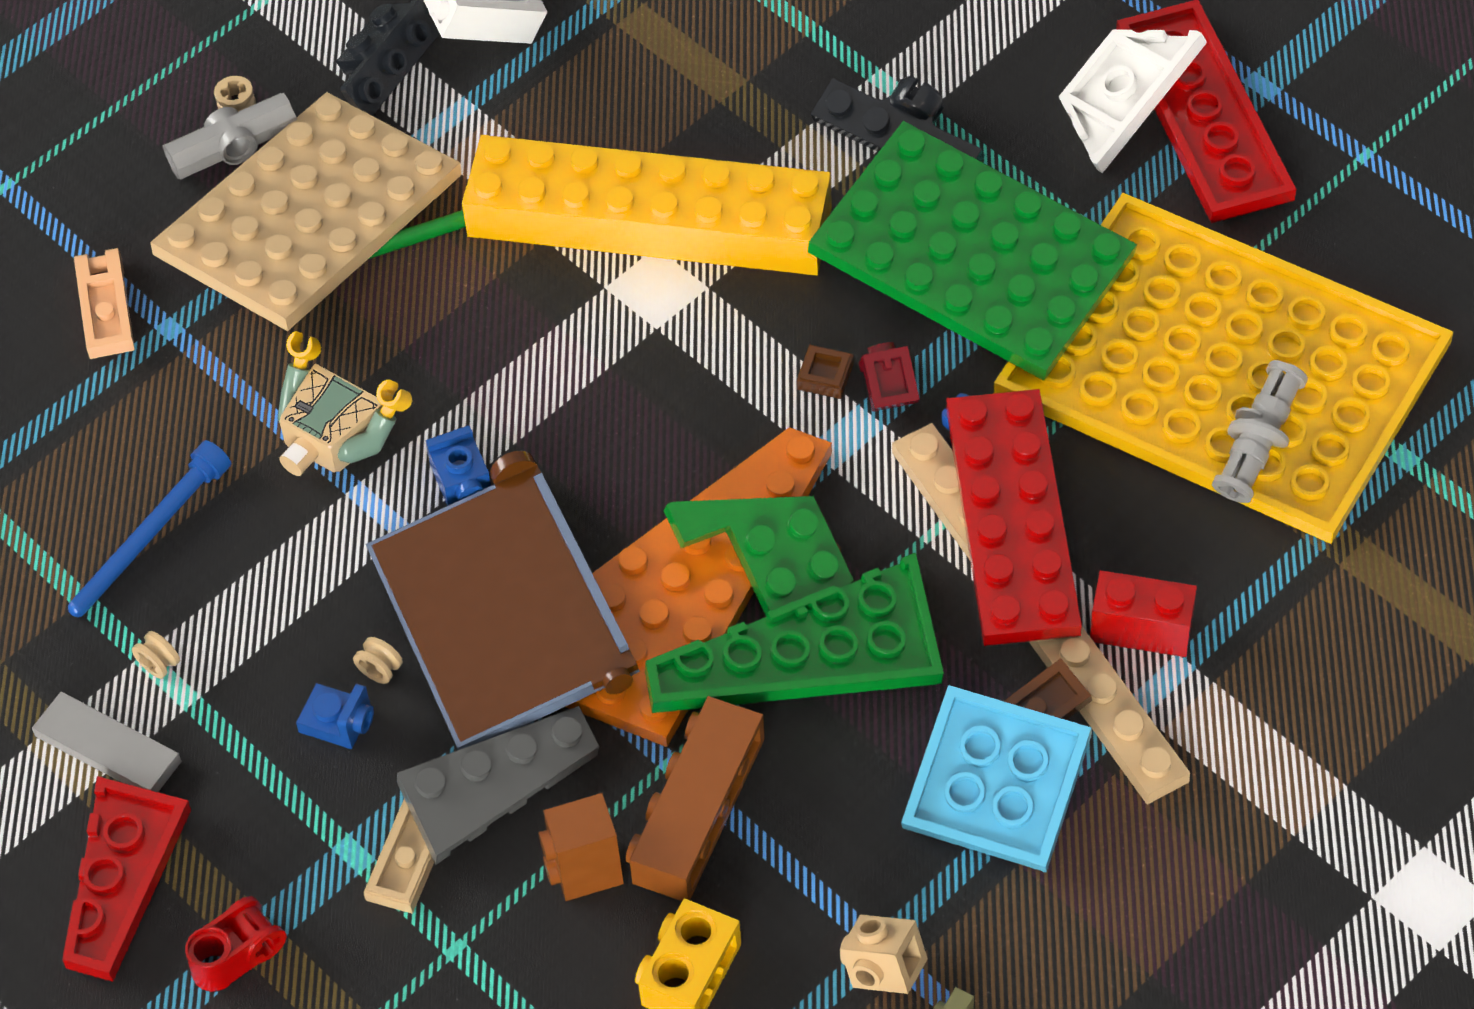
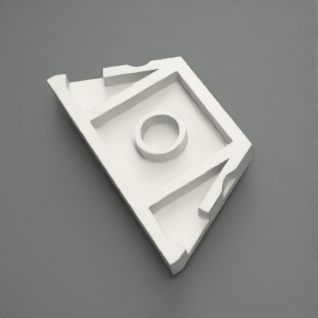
[1059,30,1207,173]

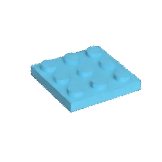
[901,685,1092,872]

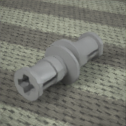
[1212,360,1308,503]

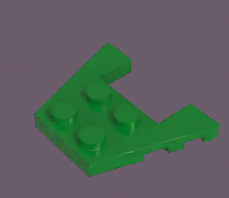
[664,496,854,625]

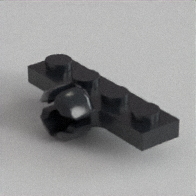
[811,76,985,161]

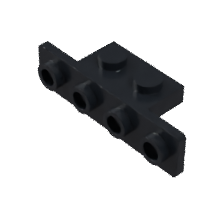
[336,0,440,116]

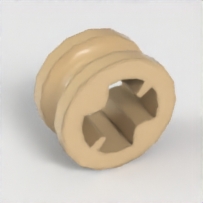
[214,76,256,112]
[132,631,180,679]
[353,637,403,684]

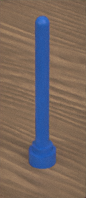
[68,440,232,617]

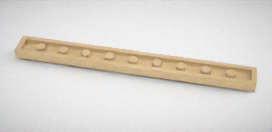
[892,423,1190,804]

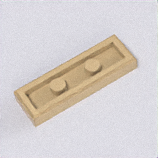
[364,799,434,914]

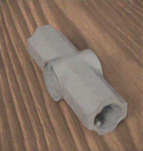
[162,93,297,180]

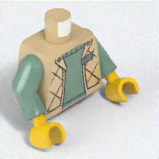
[278,331,412,476]

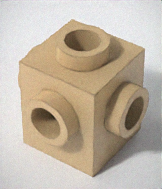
[840,915,928,994]

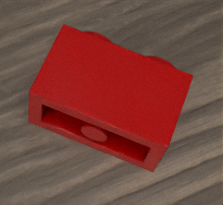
[1090,570,1197,657]

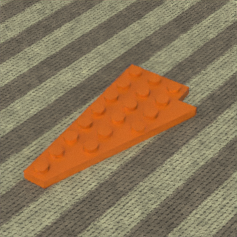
[565,427,832,747]

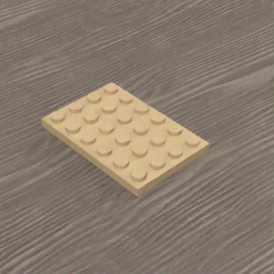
[150,92,462,331]

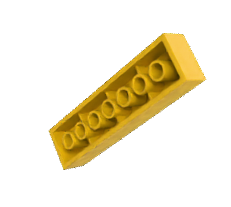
[462,135,832,276]

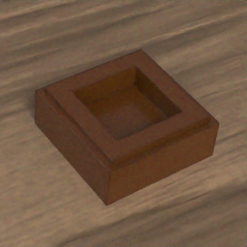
[797,344,854,399]

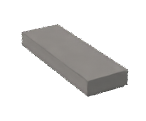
[32,692,182,792]

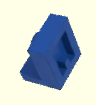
[296,683,374,749]

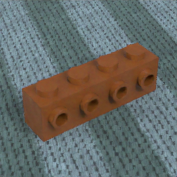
[626,696,764,901]

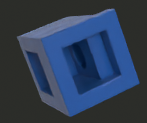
[425,425,491,506]

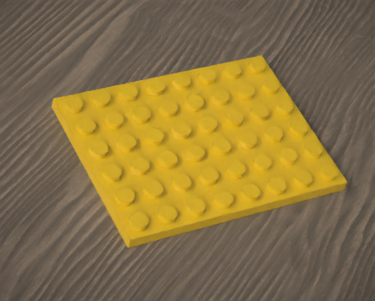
[994,193,1453,544]

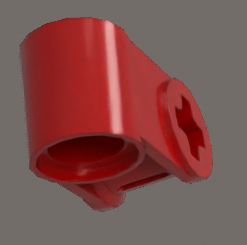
[185,896,287,992]

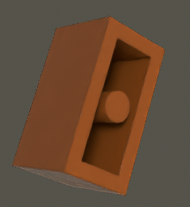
[538,793,624,901]

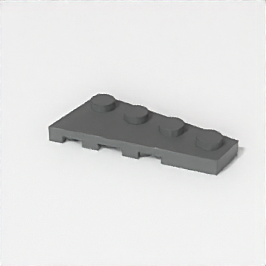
[397,706,599,865]

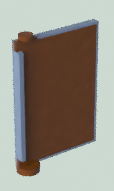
[365,451,640,750]

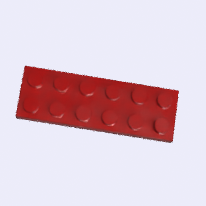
[1116,0,1296,223]
[946,389,1082,646]

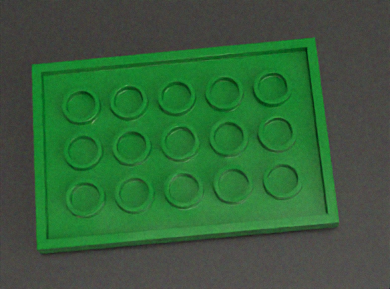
[808,121,1137,381]

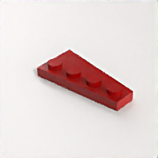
[62,776,191,982]

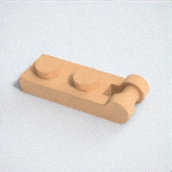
[74,248,135,359]

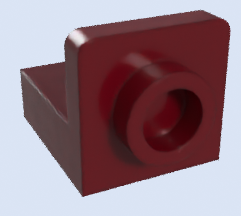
[858,342,920,412]

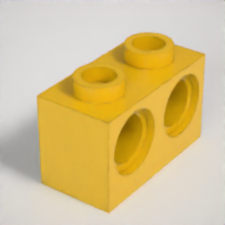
[635,898,741,1009]

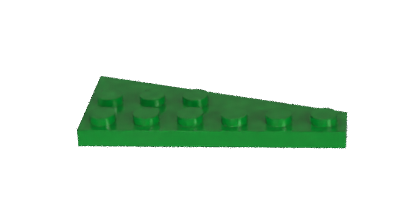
[645,552,944,713]

